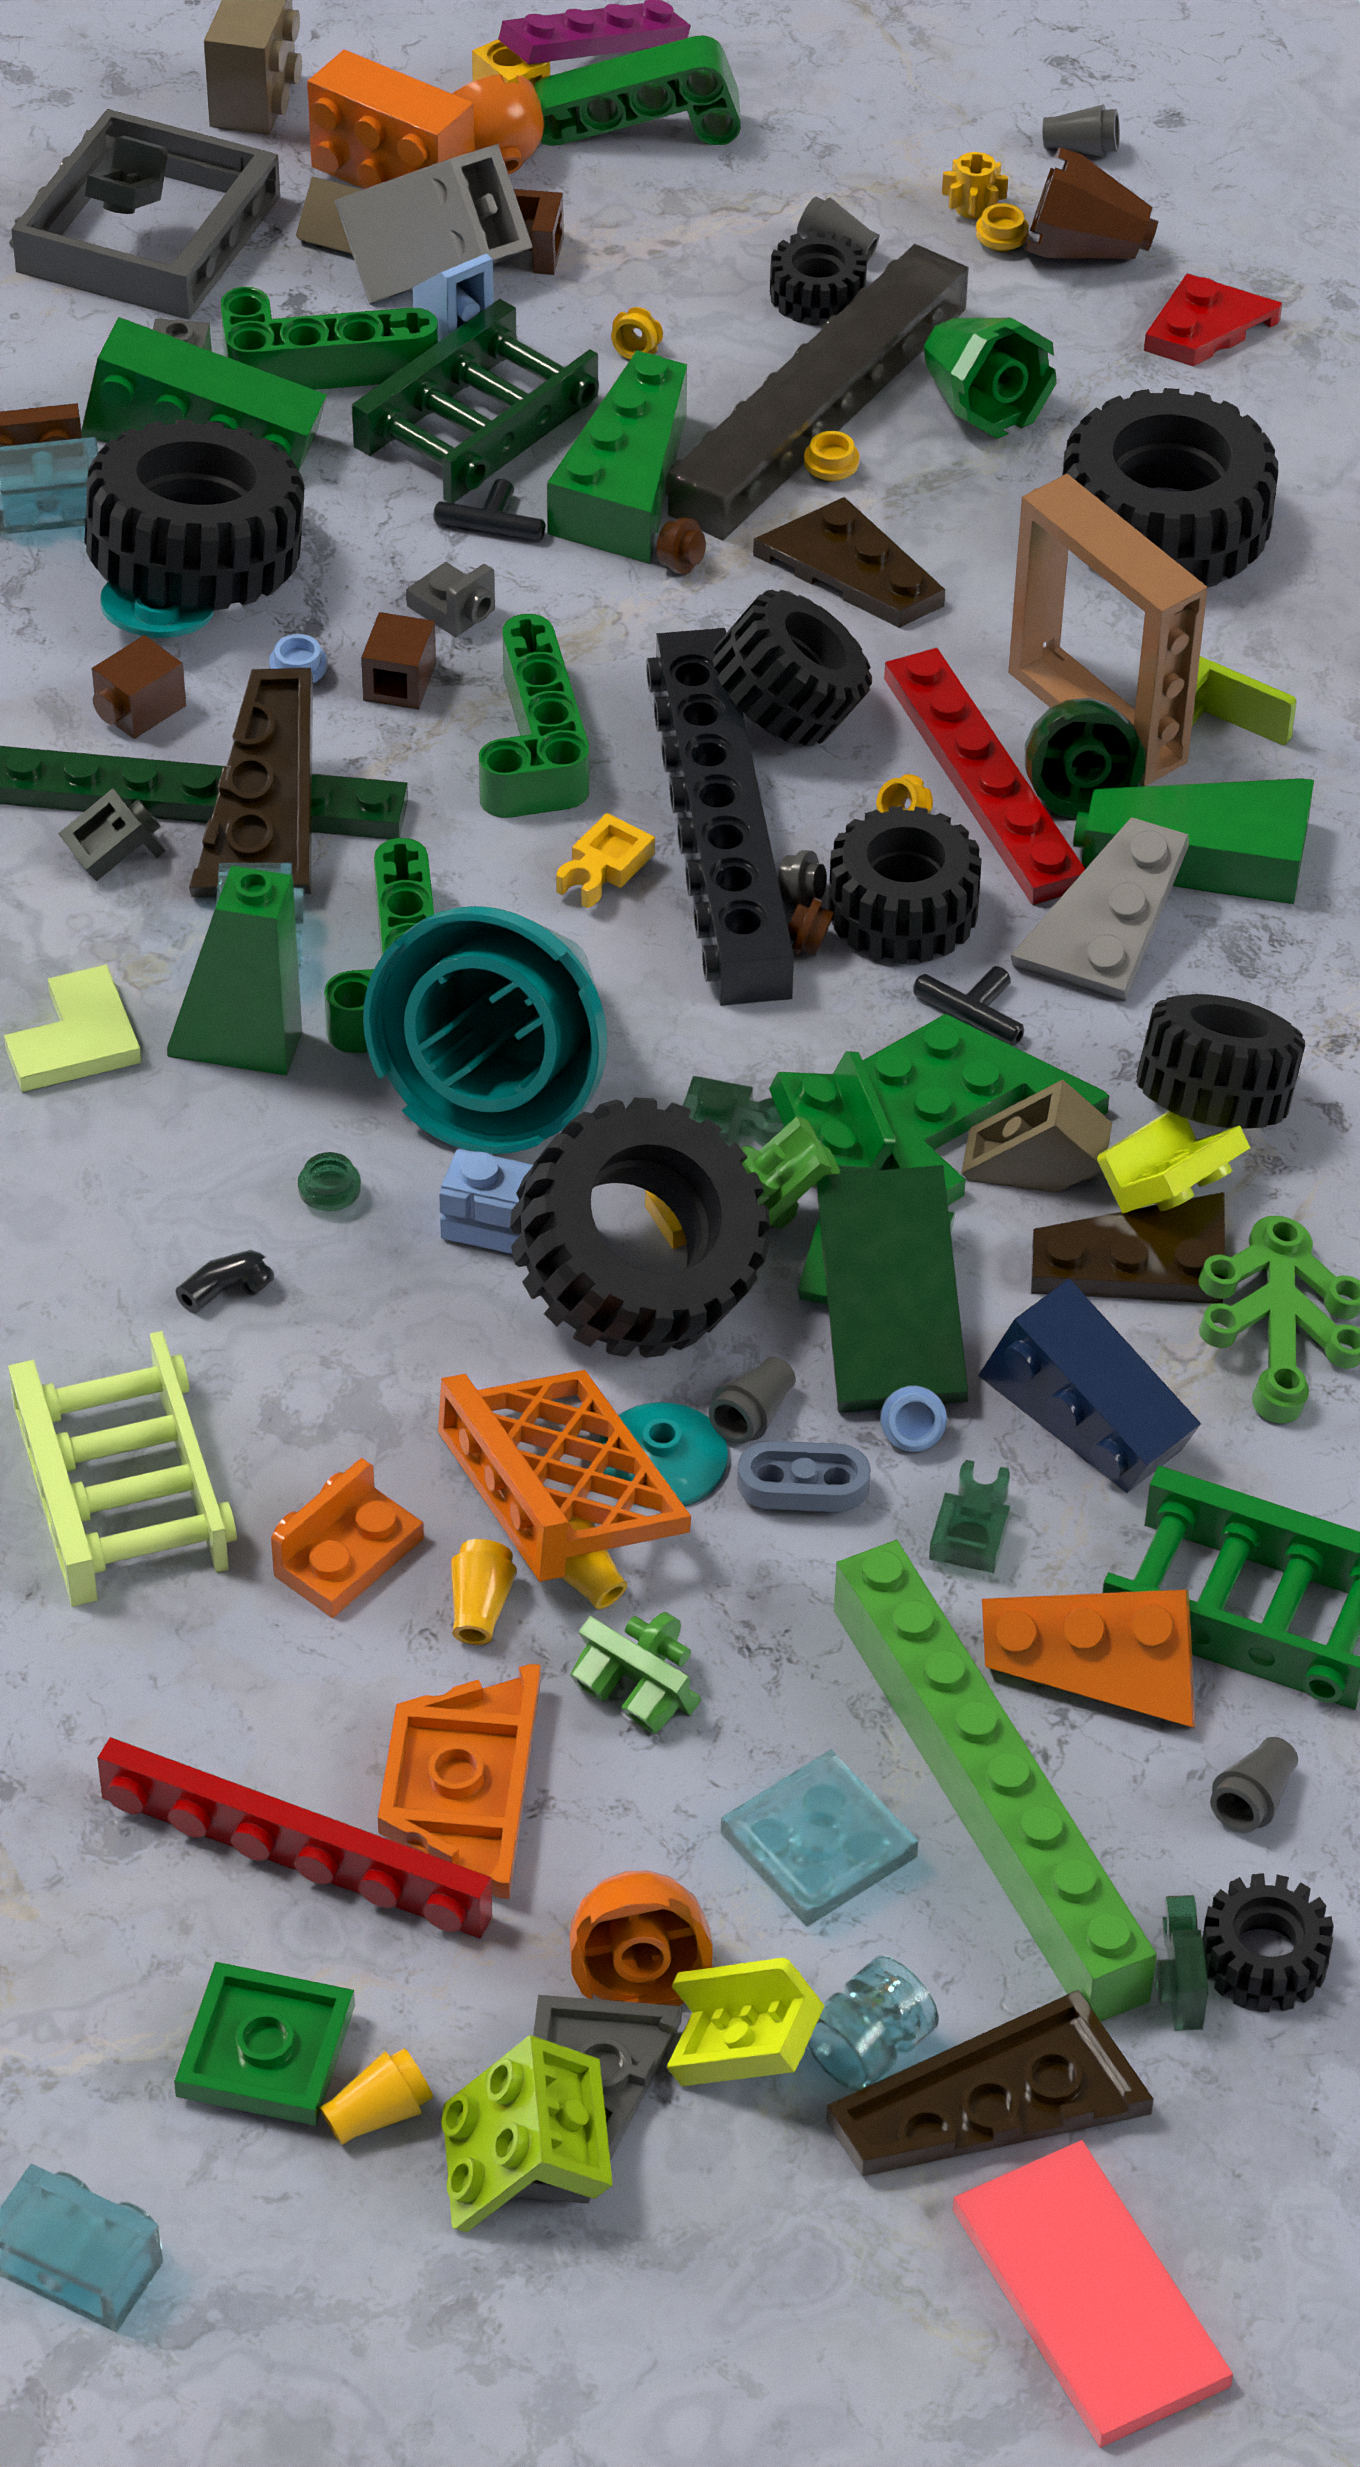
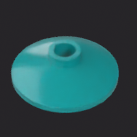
[100,582,215,638]
[598,1402,728,1509]

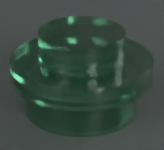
[298,1152,361,1211]

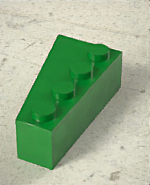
[81,317,327,471]
[547,350,687,564]

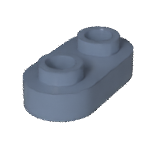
[737,1441,871,1512]

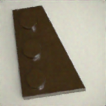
[753,497,945,628]
[1031,1192,1225,1304]

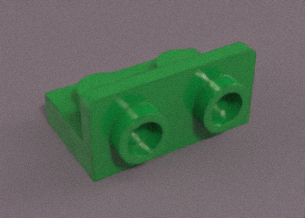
[769,1051,895,1174]

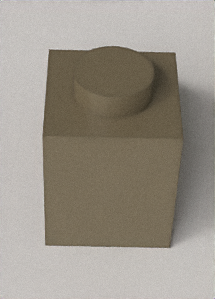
[961,1080,1112,1193]

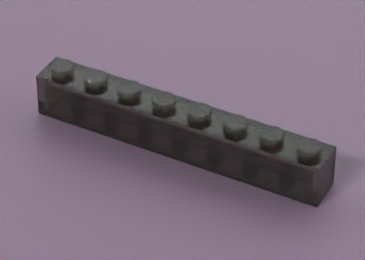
[665,243,969,541]

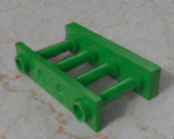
[1102,1465,1360,1710]

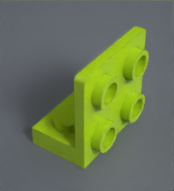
[441,2035,613,2232]

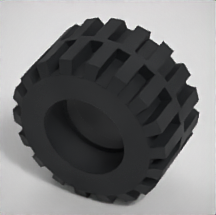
[713,589,872,746]
[828,806,982,964]
[1136,994,1305,1129]

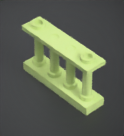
[8,1331,237,1607]

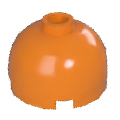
[452,74,544,175]
[569,1870,713,2006]

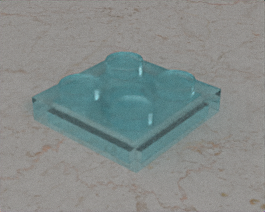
[721,1749,919,1927]

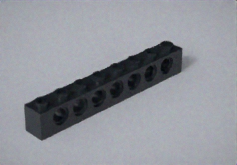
[646,628,794,1006]

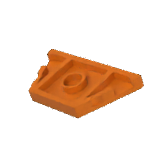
[377,1664,541,1899]

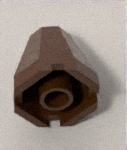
[1024,147,1159,259]

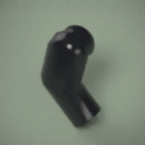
[175,1250,274,1313]

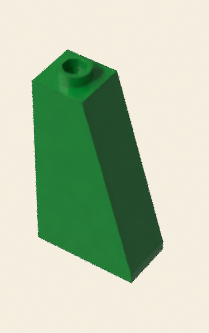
[1073,778,1314,904]
[167,865,302,1076]

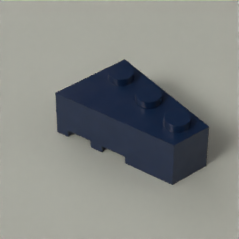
[978,1278,1201,1493]

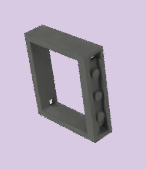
[9,109,281,320]

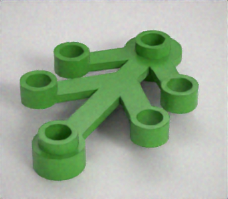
[1199,1216,1360,1424]

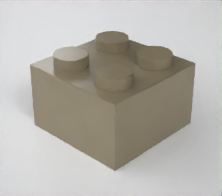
[204,0,302,135]

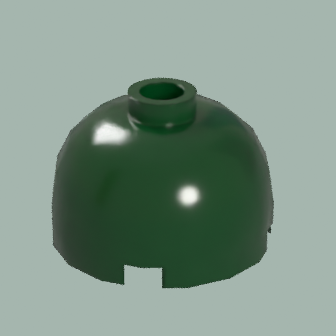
[1025,698,1145,820]

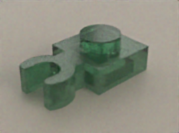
[683,1076,784,1147]
[929,1460,1010,1573]
[1156,1895,1209,2031]

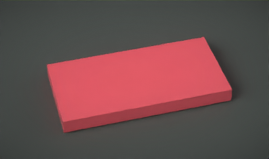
[952,2140,1233,2448]

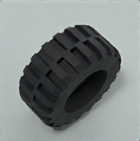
[1062,388,1279,587]
[84,420,305,611]
[510,1097,770,1358]

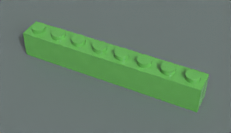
[834,1540,1157,2022]

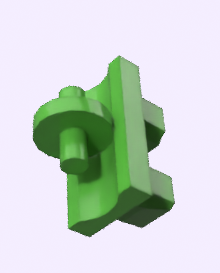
[741,1116,840,1229]
[570,1612,702,1734]

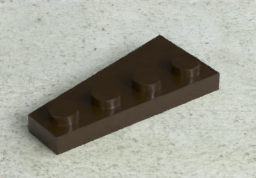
[189,668,313,897]
[826,1990,1154,2177]

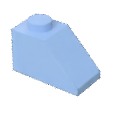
[413,253,494,342]

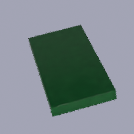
[816,1165,968,1413]

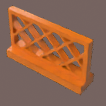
[438,1370,691,1582]

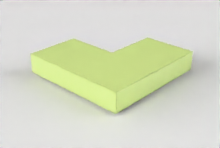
[4,964,141,1092]

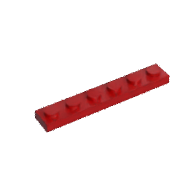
[884,647,1085,905]
[97,1737,493,1939]

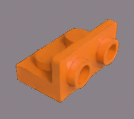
[271,1458,424,1618]

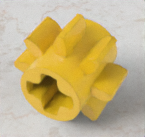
[942,152,1009,219]

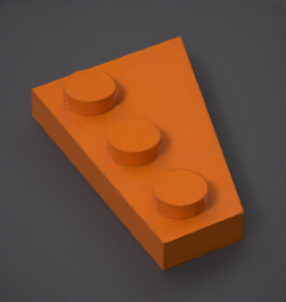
[982,1589,1196,1727]

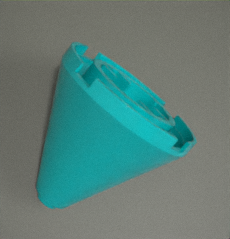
[363,906,608,1154]

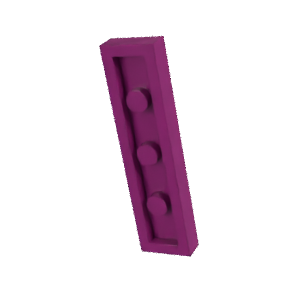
[498,0,691,64]

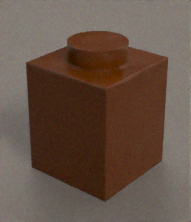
[361,612,436,709]
[92,635,186,739]

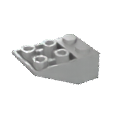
[334,144,533,304]

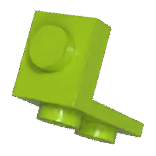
[1192,656,1297,745]

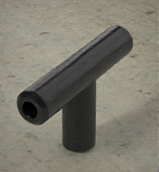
[433,479,546,541]
[913,966,1025,1046]

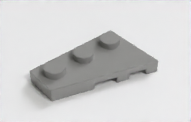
[1010,817,1189,1001]

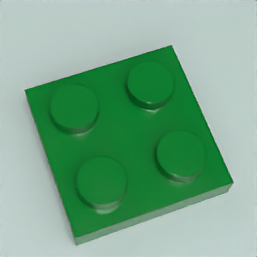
[174,1961,355,2126]

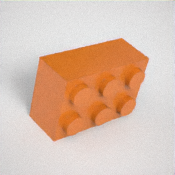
[307,49,475,189]

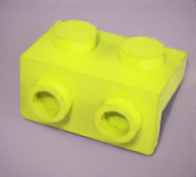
[1097,1111,1251,1214]
[666,1958,825,2086]

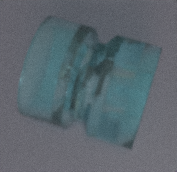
[807,1955,939,2091]

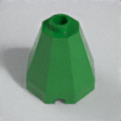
[924,317,1057,439]

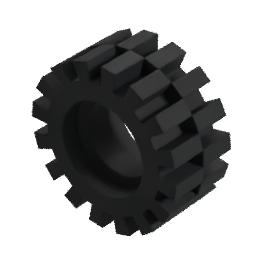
[770,230,867,325]
[1200,1873,1334,2012]

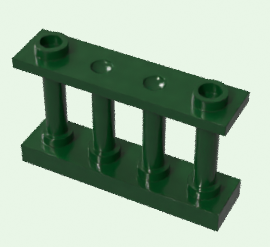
[352,299,599,503]

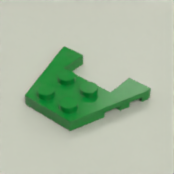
[862,1014,1110,1205]

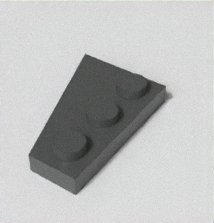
[515,1995,682,2204]

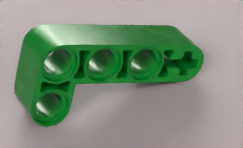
[534,35,741,146]
[221,286,438,390]
[479,614,589,818]
[324,838,434,1053]

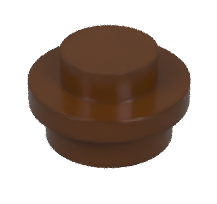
[657,517,706,575]
[788,898,834,957]

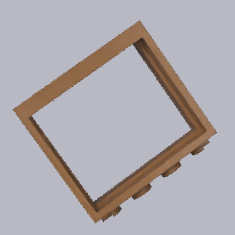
[1008,474,1208,787]

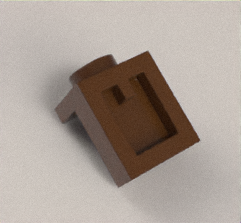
[513,189,564,275]

